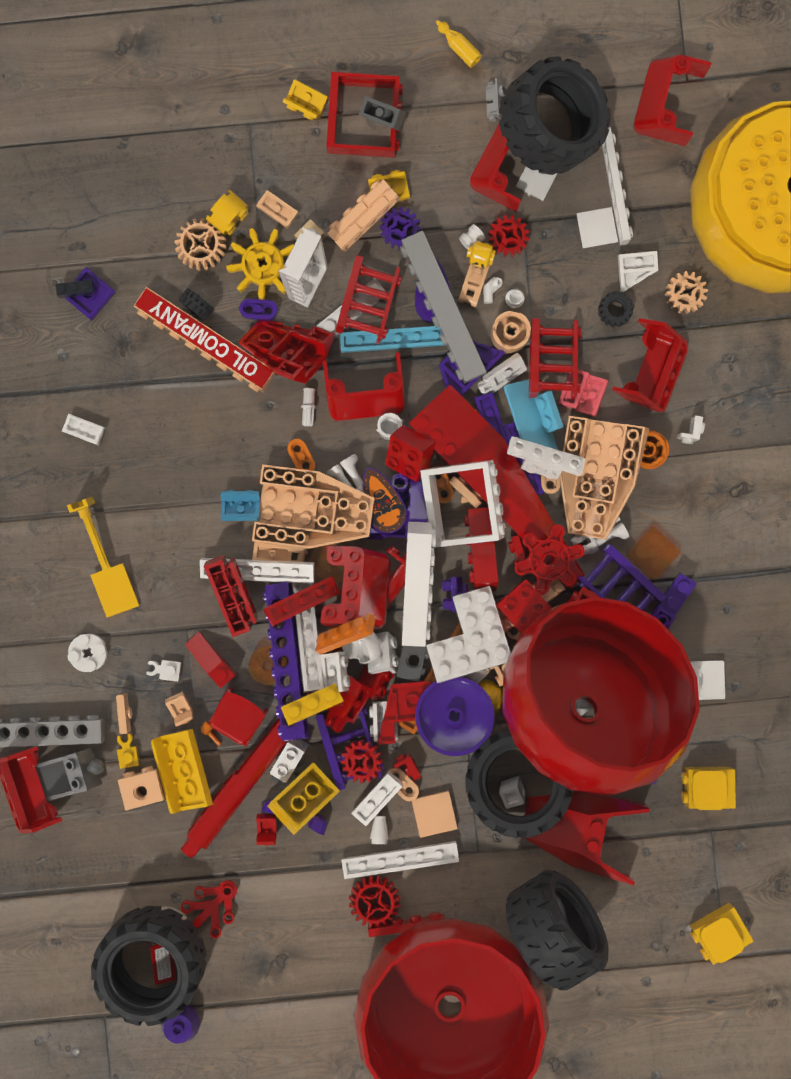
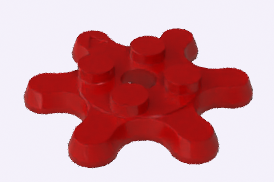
[515,524,585,595]

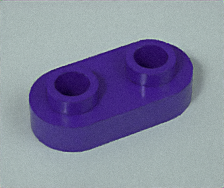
[239,299,278,320]

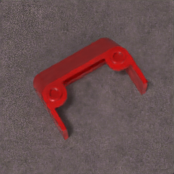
[633,55,712,146]
[470,125,555,212]
[612,318,688,412]
[323,352,405,421]
[0,746,63,833]

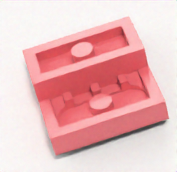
[558,370,609,417]

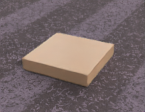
[412,790,458,838]

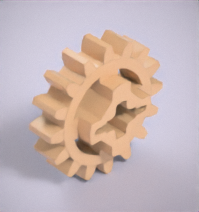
[665,271,708,314]

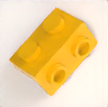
[282,79,329,120]

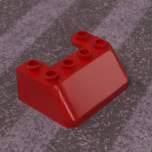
[320,546,391,630]

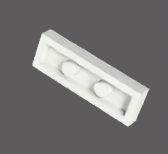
[351,771,403,826]

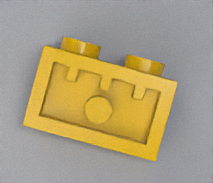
[368,170,410,201]

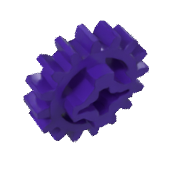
[380,207,421,250]

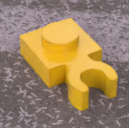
[117,733,140,769]

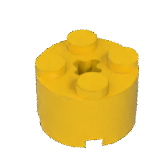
[206,190,249,236]

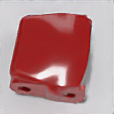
[208,687,269,747]

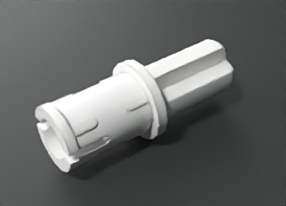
[301,388,316,427]

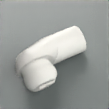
[483,277,503,304]

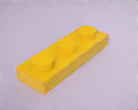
[281,683,343,726]

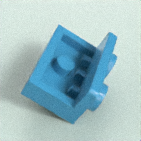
[220,490,261,521]

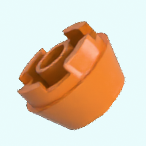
[640,431,669,469]

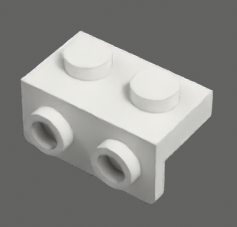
[368,631,399,674]
[320,652,350,692]
[369,701,398,742]

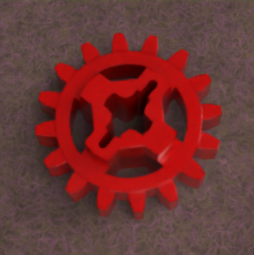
[488,215,529,258]
[341,740,384,784]

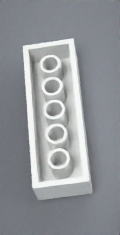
[402,521,436,647]

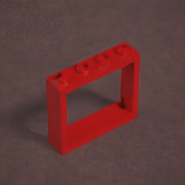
[326,72,403,158]

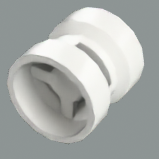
[459,224,485,250]

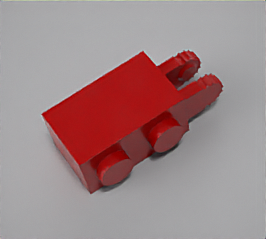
[325,675,373,732]

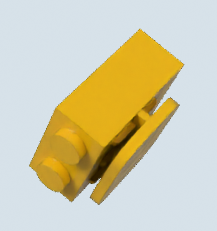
[681,767,736,810]
[689,903,754,965]

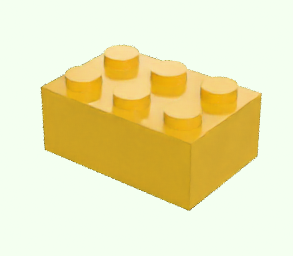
[268,762,340,835]

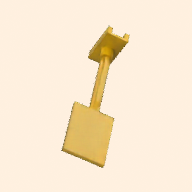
[67,496,140,617]

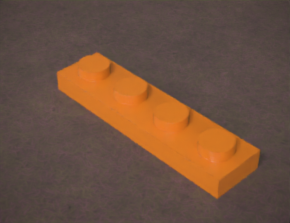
[315,613,376,654]

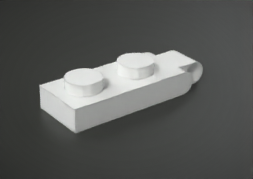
[477,353,527,395]

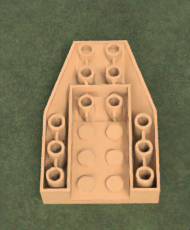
[560,416,649,540]
[252,464,374,549]

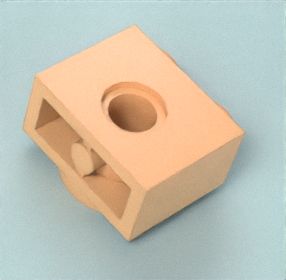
[118,766,166,811]

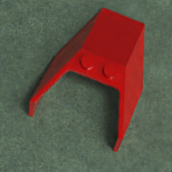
[524,791,650,886]

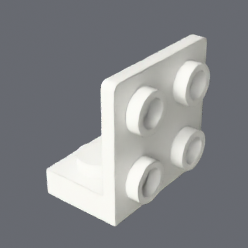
[690,660,725,700]

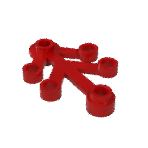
[181,880,237,939]

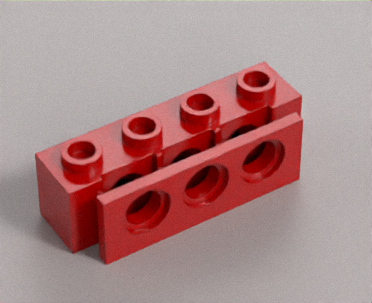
[203,555,258,637]

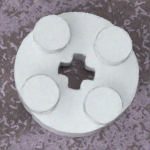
[68,634,108,672]

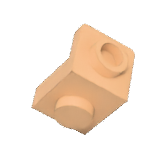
[165,691,194,726]

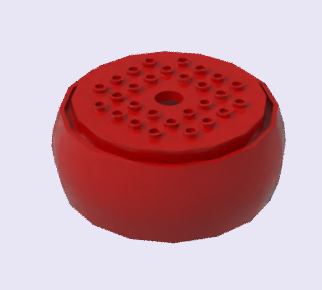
[502,597,700,795]
[353,918,549,1079]

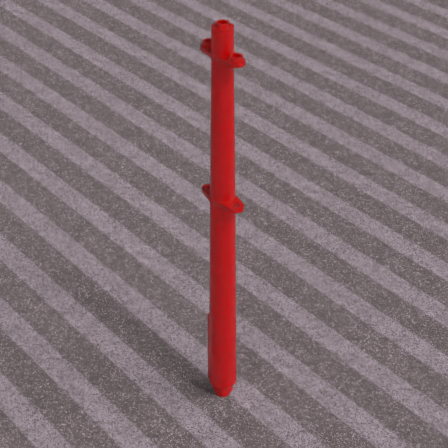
[180,546,407,858]

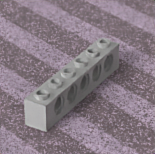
[0,715,106,747]

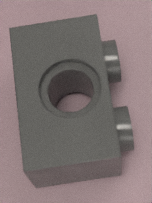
[359,96,406,131]
[396,643,429,682]

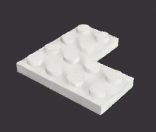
[426,586,511,683]

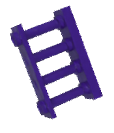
[577,544,666,610]
[315,705,385,790]

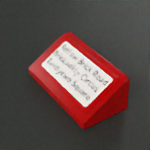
[150,942,177,985]

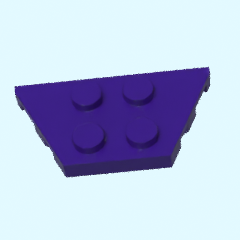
[439,340,505,396]

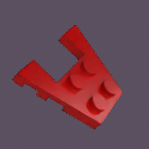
[378,680,431,745]

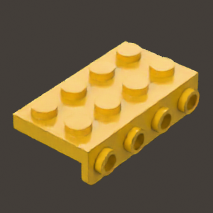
[151,729,213,814]

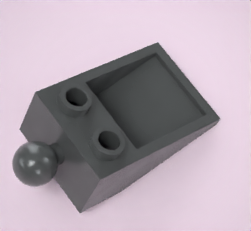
[35,747,105,801]

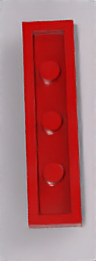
[263,576,341,627]
[368,912,445,937]

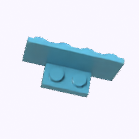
[503,380,563,450]

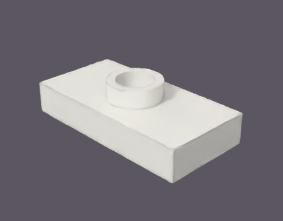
[62,414,105,446]

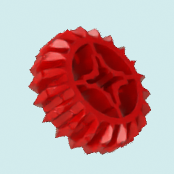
[349,875,401,929]

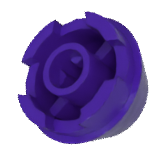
[161,1005,200,1044]

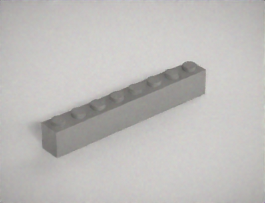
[400,230,486,384]

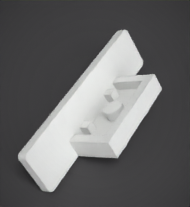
[507,436,585,480]

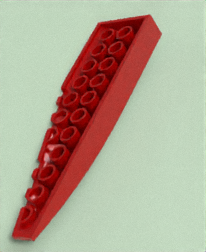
[409,385,585,589]

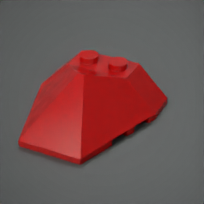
[239,320,335,384]

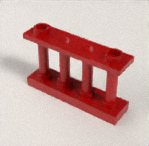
[335,255,402,344]
[529,318,581,399]

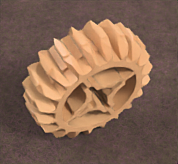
[175,218,227,271]

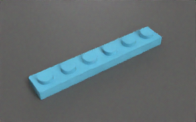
[340,326,447,353]

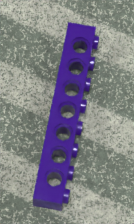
[263,582,310,741]

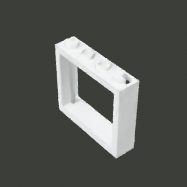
[420,460,506,548]

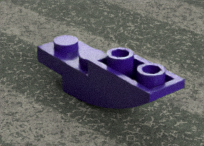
[651,572,697,629]

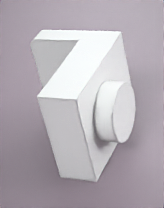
[677,416,705,444]

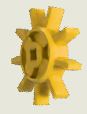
[226,228,294,300]

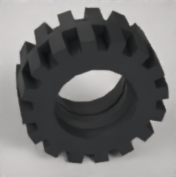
[178,288,214,321]
[598,291,634,328]

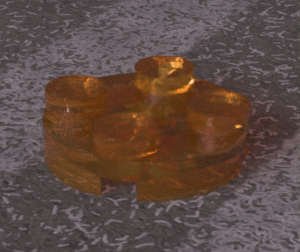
[249,646,287,685]

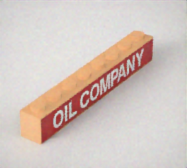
[134,287,276,393]

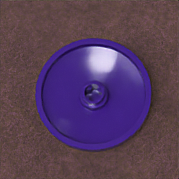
[415,677,494,756]

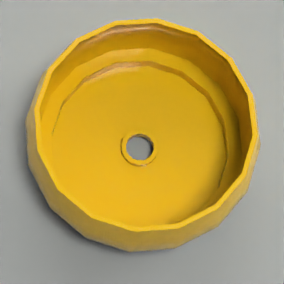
[690,101,791,293]

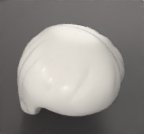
[342,632,381,664]

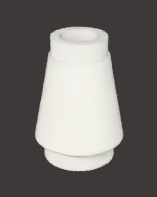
[370,816,389,844]

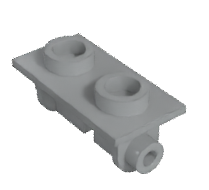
[486,78,506,122]

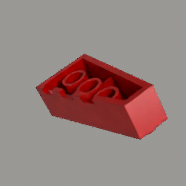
[464,508,498,592]

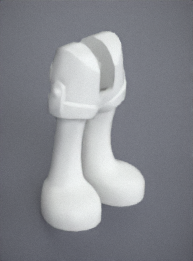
[326,454,363,492]
[570,517,630,555]

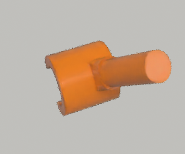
[201,721,222,746]

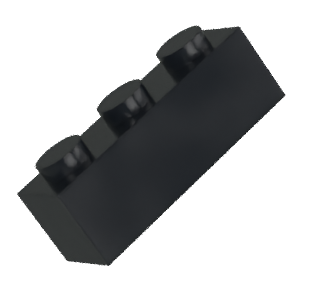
[55,280,95,298]

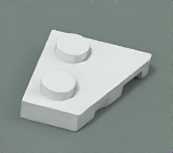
[618,251,658,292]

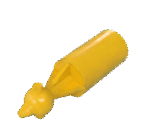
[436,20,482,68]

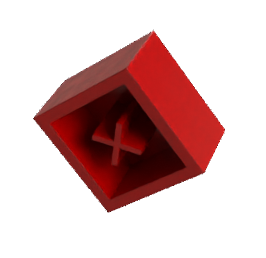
[385,425,436,482]
[496,579,552,634]

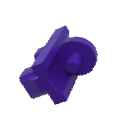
[442,577,468,612]

